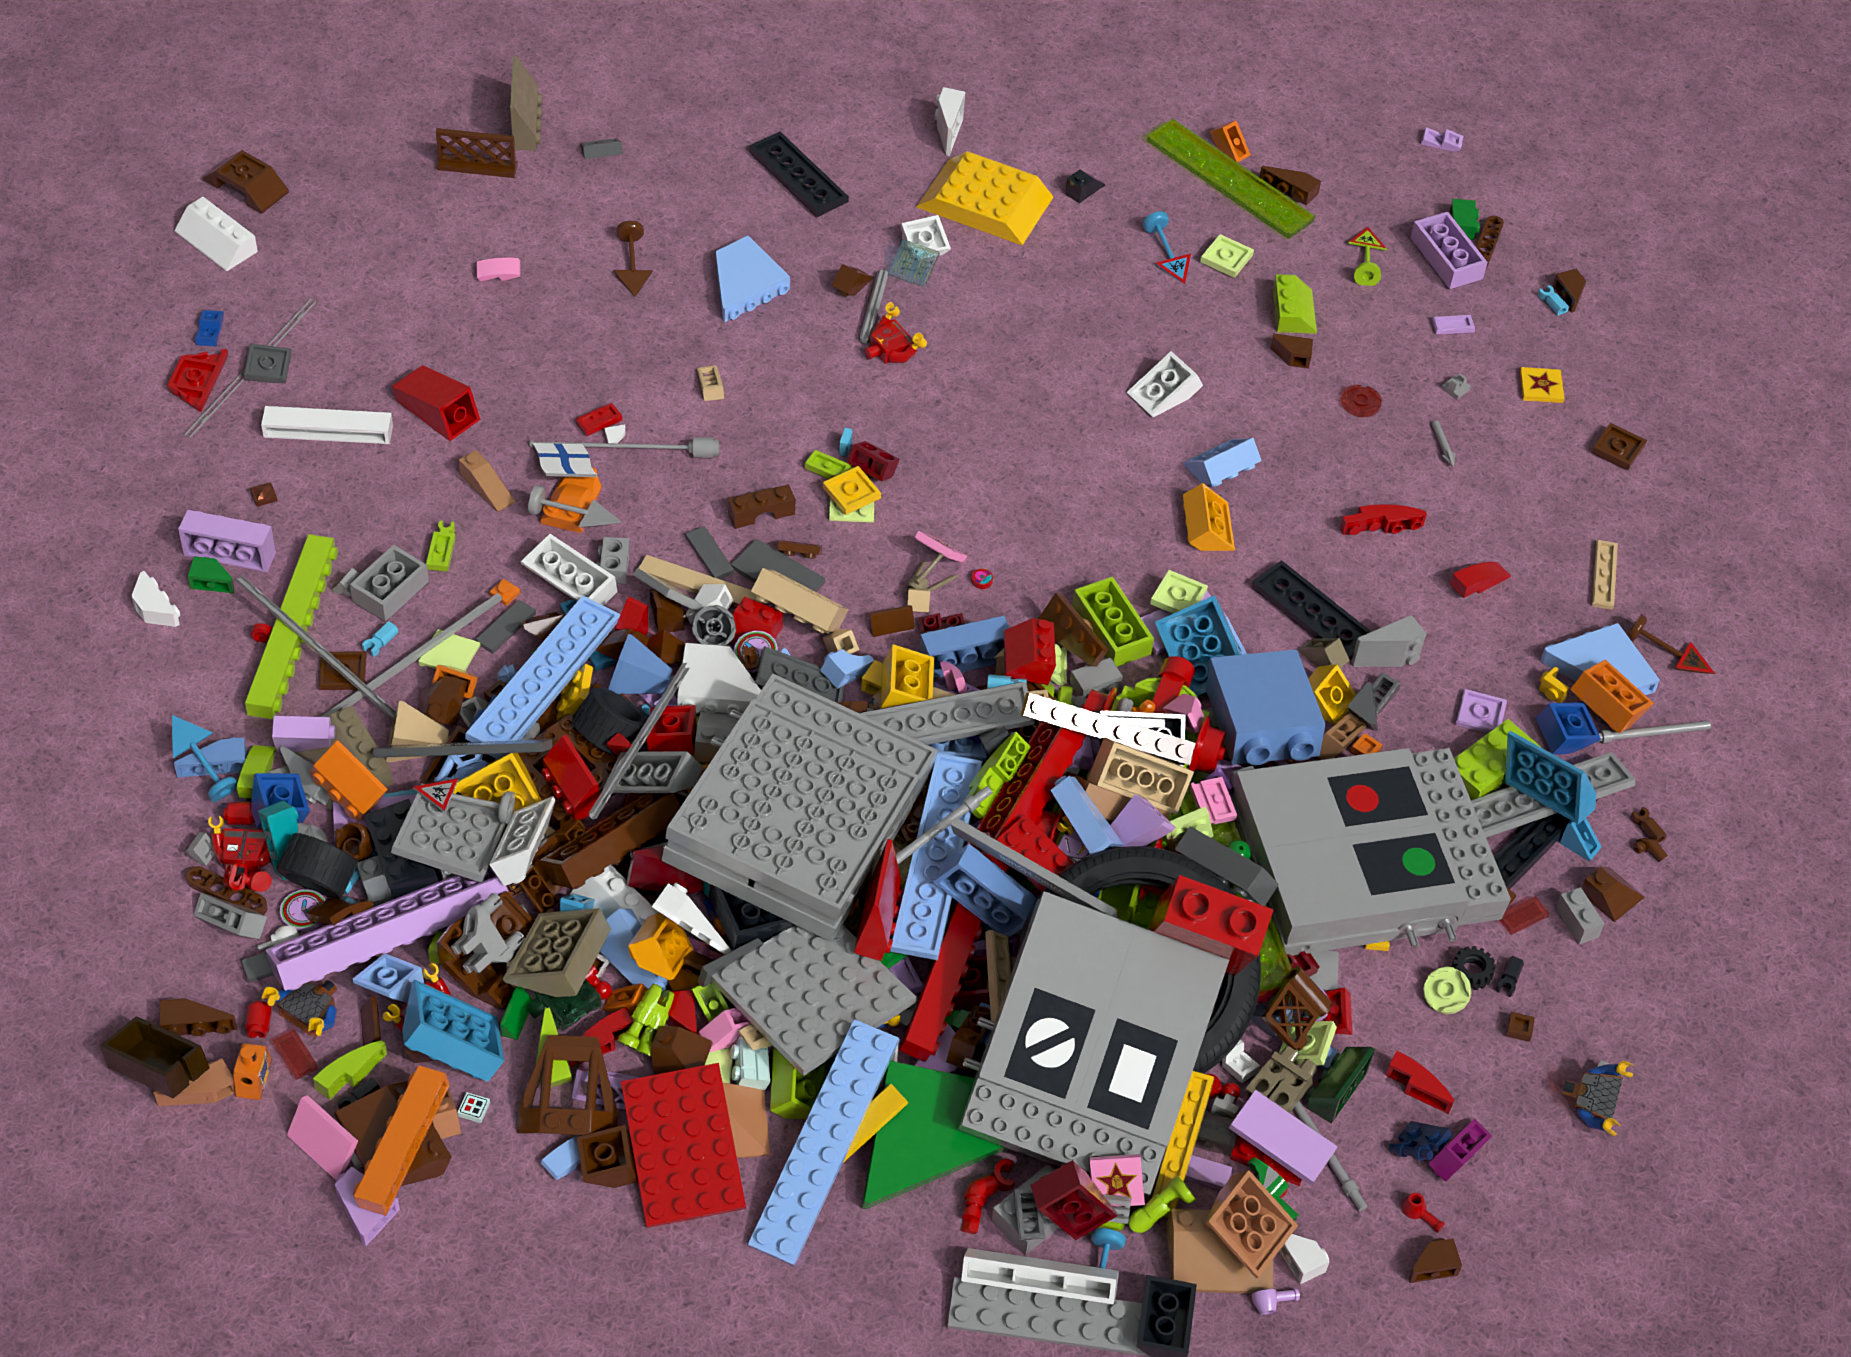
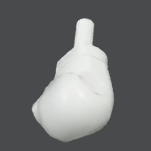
[257,925,299,951]

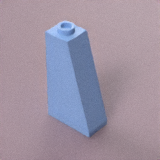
[1051,776,1124,855]
[600,909,669,992]

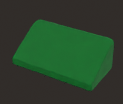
[500,986,534,1040]

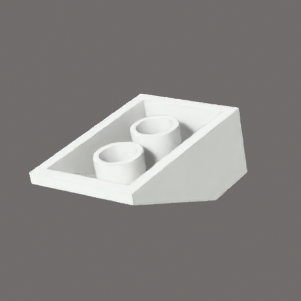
[934,87,965,156]
[1127,351,1203,417]

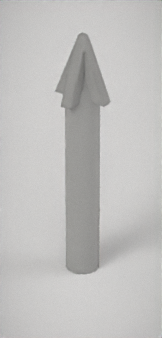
[1431,421,1455,466]

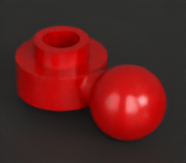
[585,965,612,1000]
[1206,1074,1240,1101]

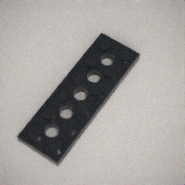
[749,131,849,217]
[1251,560,1372,660]

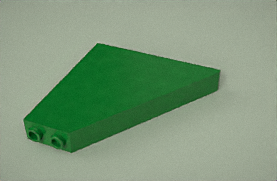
[861,1061,1008,1209]

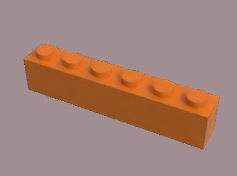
[353,1065,450,1216]

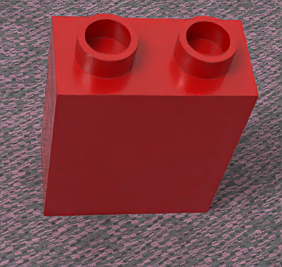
[1149,875,1273,976]

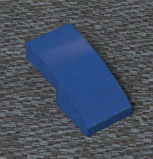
[195,310,224,346]

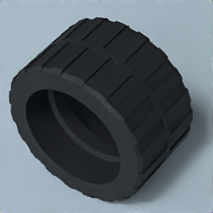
[572,687,647,756]
[276,833,358,899]

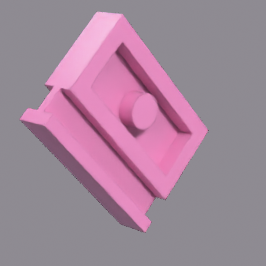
[1190,777,1237,824]

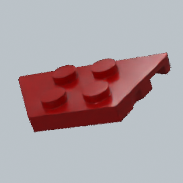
[167,349,228,412]

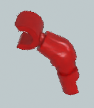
[961,1159,1015,1234]

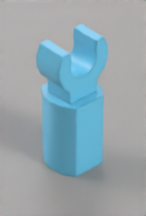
[1538,285,1569,316]
[362,621,399,657]
[987,675,1027,689]

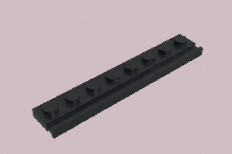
[1494,799,1598,889]

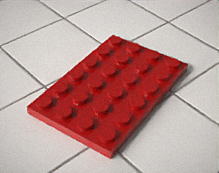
[621,1063,746,1228]

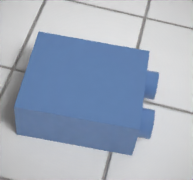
[1206,650,1325,765]

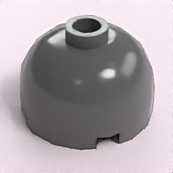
[692,605,736,646]

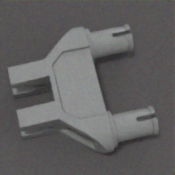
[451,893,525,973]

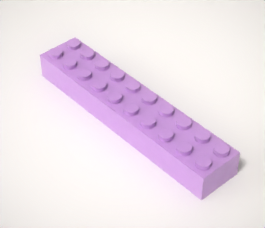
[265,866,508,991]

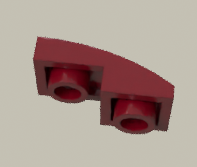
[919,613,965,634]

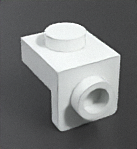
[1222,1040,1260,1083]

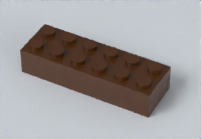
[540,793,681,889]

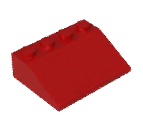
[854,839,903,961]

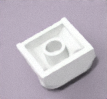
[901,215,951,260]

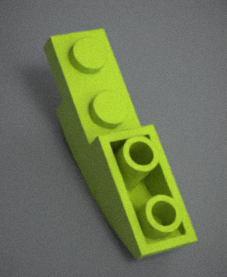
[963,732,1031,818]

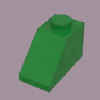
[188,556,235,593]

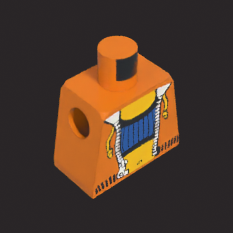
[233,1043,272,1100]

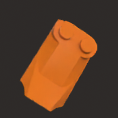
[540,467,602,533]

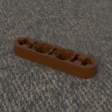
[1476,216,1504,269]
[186,866,268,915]

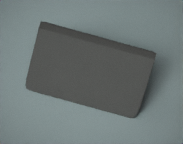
[581,138,623,159]

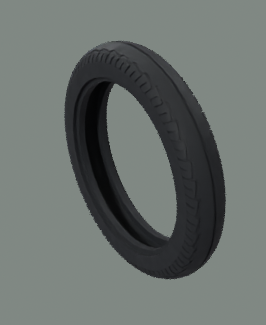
[1018,846,1261,1074]

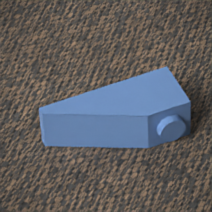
[174,737,247,778]

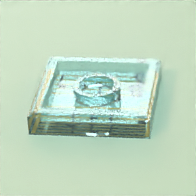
[888,239,940,288]

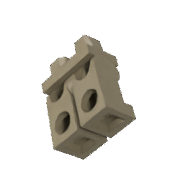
[1245,1046,1317,1114]

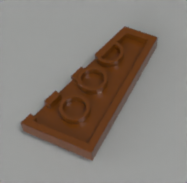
[1038,593,1108,666]

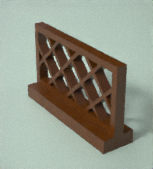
[436,128,518,178]

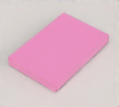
[287,1095,358,1180]

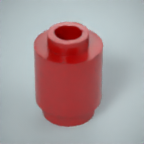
[223,802,255,825]
[245,1001,272,1038]

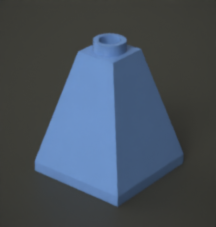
[608,634,674,694]

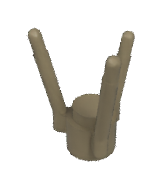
[906,553,958,592]

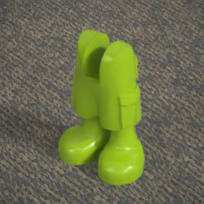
[617,983,674,1057]
[1129,1175,1197,1233]

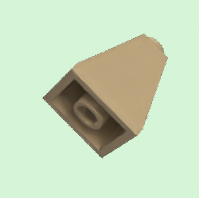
[386,701,450,762]

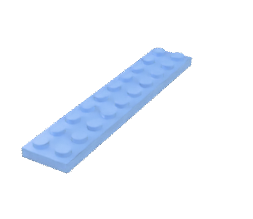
[465,595,620,757]
[891,753,982,960]
[748,1019,900,1266]

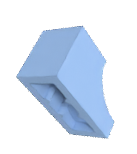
[820,649,874,689]

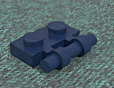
[1389,1121,1453,1161]

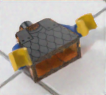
[261,980,337,1039]
[1562,1061,1634,1136]

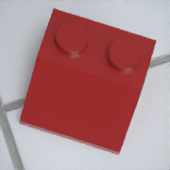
[729,596,783,646]
[646,705,697,755]

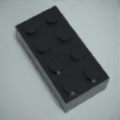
[365,799,439,899]

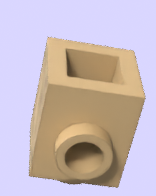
[823,629,859,654]

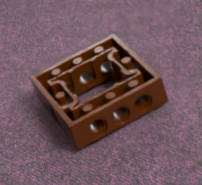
[518,713,618,830]

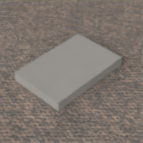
[634,568,702,611]

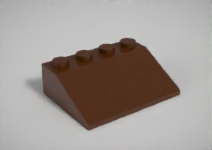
[334,1081,451,1186]

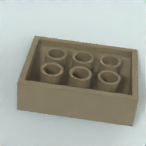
[510,56,542,150]
[295,705,393,811]
[503,908,611,997]

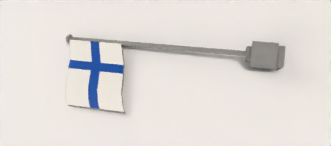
[529,437,719,477]

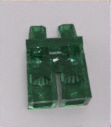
[527,979,602,1032]

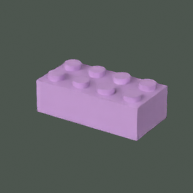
[1410,212,1488,289]
[178,510,276,572]

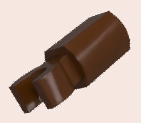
[1630,807,1667,843]

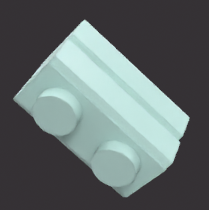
[731,1037,770,1091]

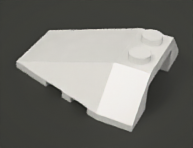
[652,882,732,955]

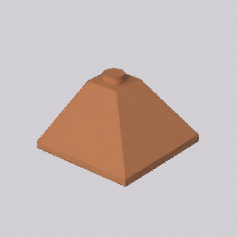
[723,1082,770,1158]
[1206,1170,1298,1278]

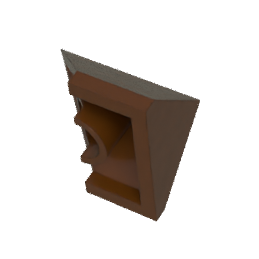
[646,629,685,663]

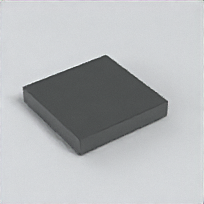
[244,343,292,384]

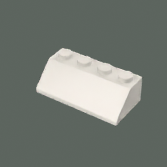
[175,197,258,272]
[521,534,618,606]
[489,796,555,886]
[570,864,659,926]

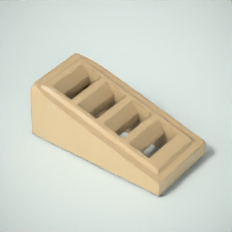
[697,365,724,401]

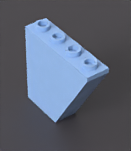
[716,236,790,322]
[1541,623,1660,695]

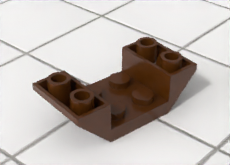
[203,150,289,214]
[518,819,587,913]

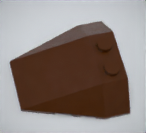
[436,891,535,1009]

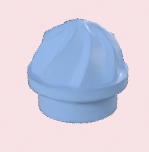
[497,664,517,684]

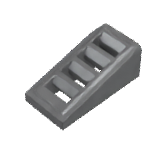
[1372,672,1401,715]
[1013,1188,1045,1241]

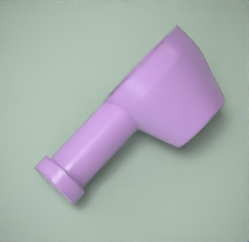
[1251,1288,1300,1315]

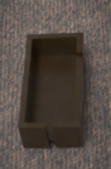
[100,1016,210,1099]

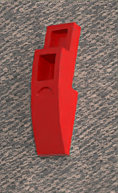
[1340,504,1427,535]

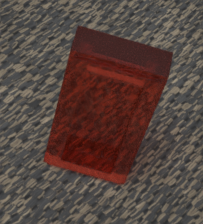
[1499,896,1550,935]
[272,1029,318,1080]

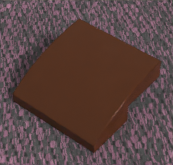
[305,896,374,926]

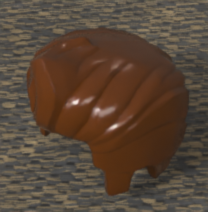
[334,823,374,862]

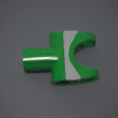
[1247,1157,1299,1221]

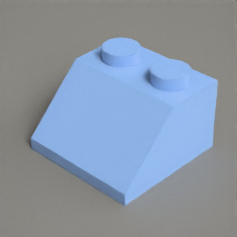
[353,953,424,1003]

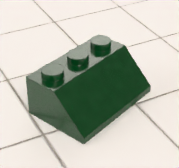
[1306,1047,1375,1124]

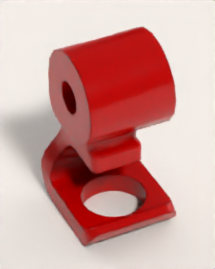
[223,862,272,892]

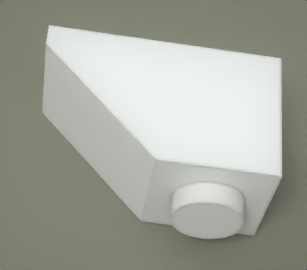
[1279,1234,1329,1284]

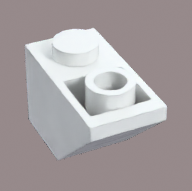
[686,584,733,625]

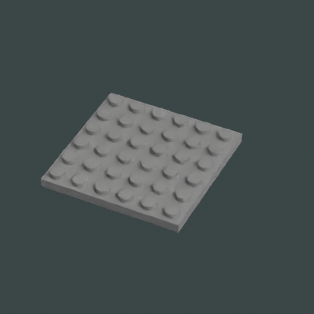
[711,925,916,1076]

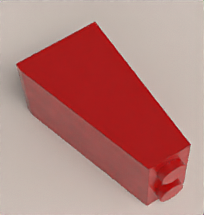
[392,365,481,441]

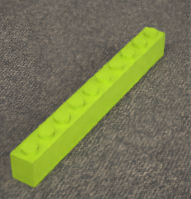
[245,534,338,719]

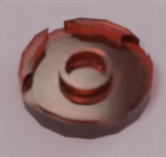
[1341,385,1382,417]

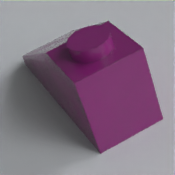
[1428,1119,1492,1182]

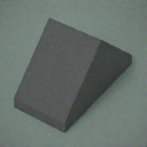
[1347,682,1378,730]

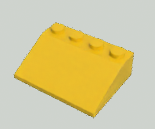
[453,753,542,830]

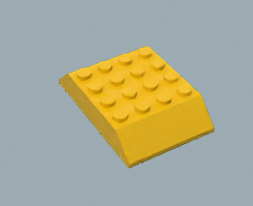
[916,151,1053,245]

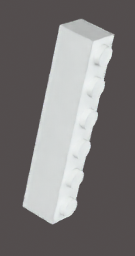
[261,406,393,444]
[961,1248,1119,1304]

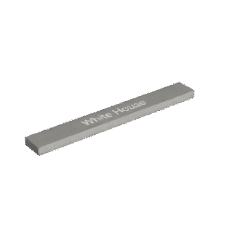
[950,818,1118,918]

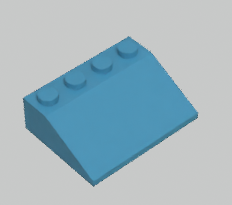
[1155,595,1242,698]
[1505,731,1596,824]
[402,980,504,1082]

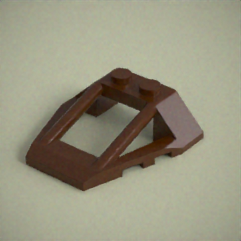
[517,1035,618,1135]

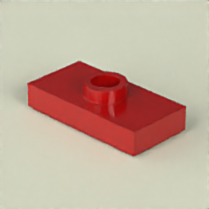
[576,403,623,436]

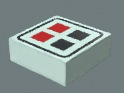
[457,1092,490,1123]

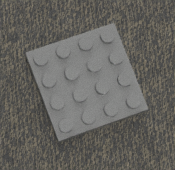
[391,783,507,882]

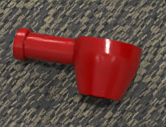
[1401,1193,1445,1233]

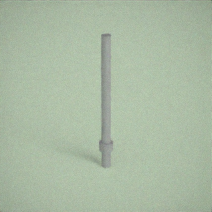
[1598,721,1711,743]
[896,786,993,864]
[1293,1101,1368,1211]

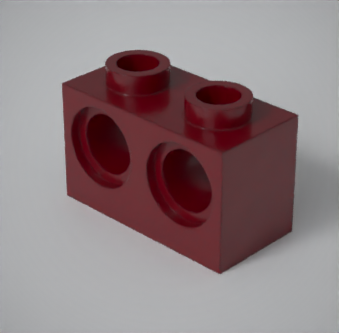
[847,441,900,482]

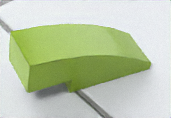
[237,745,276,799]
[313,1040,387,1100]

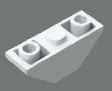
[131,571,180,627]

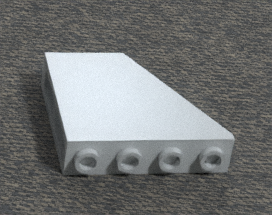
[677,643,761,715]

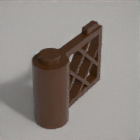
[1261,966,1331,1051]

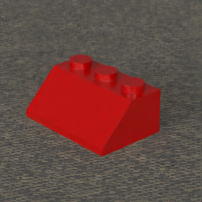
[1003,618,1056,685]
[541,734,599,820]

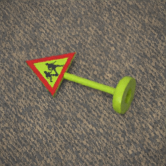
[1348,227,1387,286]

